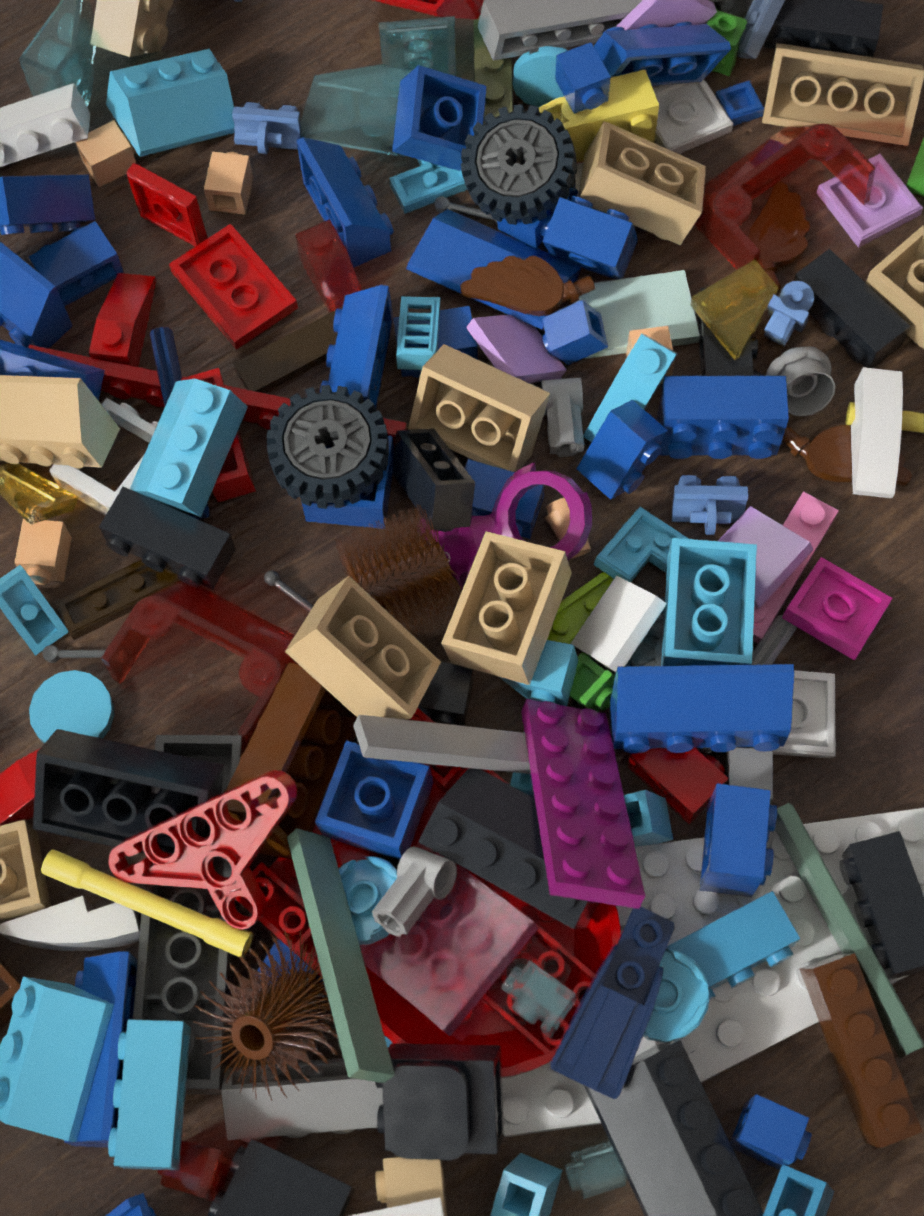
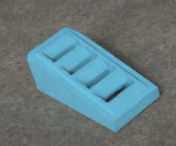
[396,296,440,370]

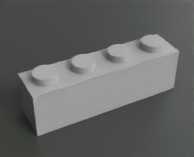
[221,1058,383,1142]

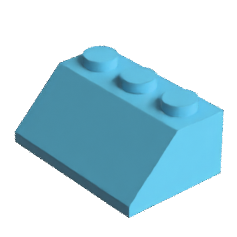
[106,49,235,157]
[130,379,248,517]
[0,976,114,1142]

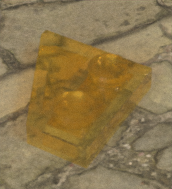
[690,260,778,360]
[0,463,78,525]

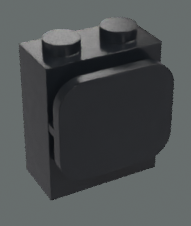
[375,1043,504,1160]
[208,1139,355,1216]

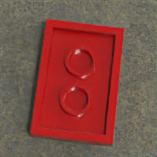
[169,224,298,350]

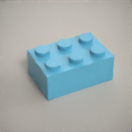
[661,538,757,666]

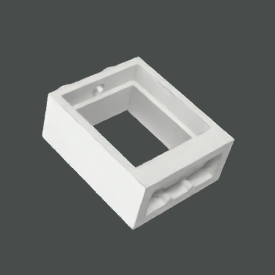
[49,398,158,516]

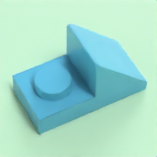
[0,565,69,656]

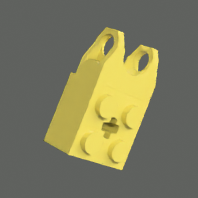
[538,69,659,162]

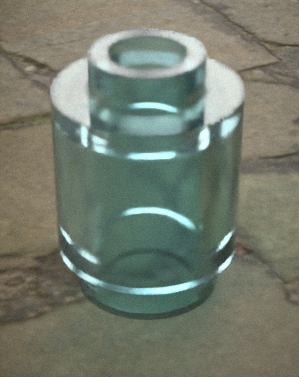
[564,1141,628,1199]

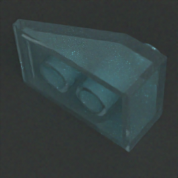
[19,0,97,106]
[379,16,456,86]
[300,64,413,157]

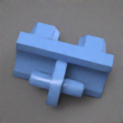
[232,102,301,154]
[764,281,814,347]
[671,475,748,535]

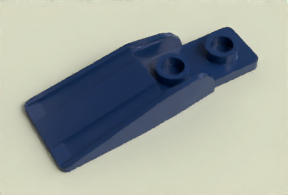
[550,906,675,1099]

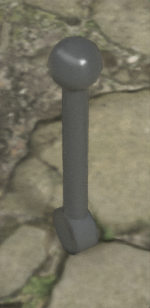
[434,196,497,222]
[264,570,313,613]
[42,645,128,663]

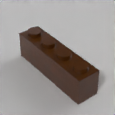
[799,953,923,1148]

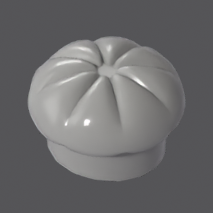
[766,346,835,416]

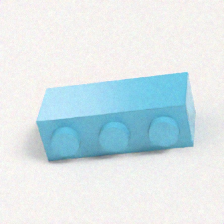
[108,1020,191,1170]

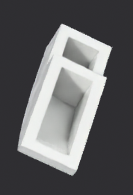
[851,367,903,498]
[0,896,141,951]

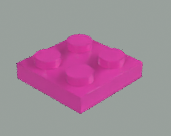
[782,557,893,661]

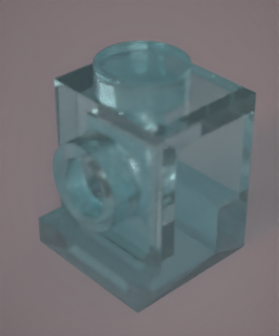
[501,960,577,1038]

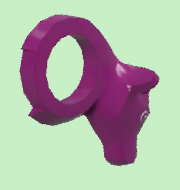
[418,463,592,590]

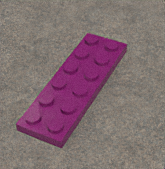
[521,699,645,909]

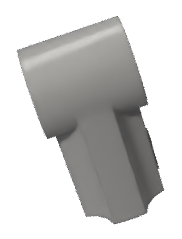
[541,378,584,457]
[372,846,457,937]

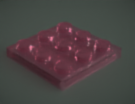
[360,852,538,1037]

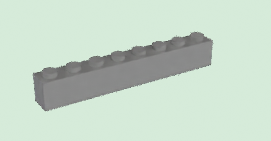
[477,0,753,61]

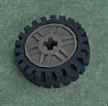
[461,105,577,225]
[267,385,389,509]

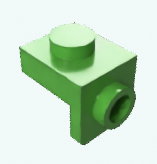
[707,10,747,76]
[569,652,615,712]

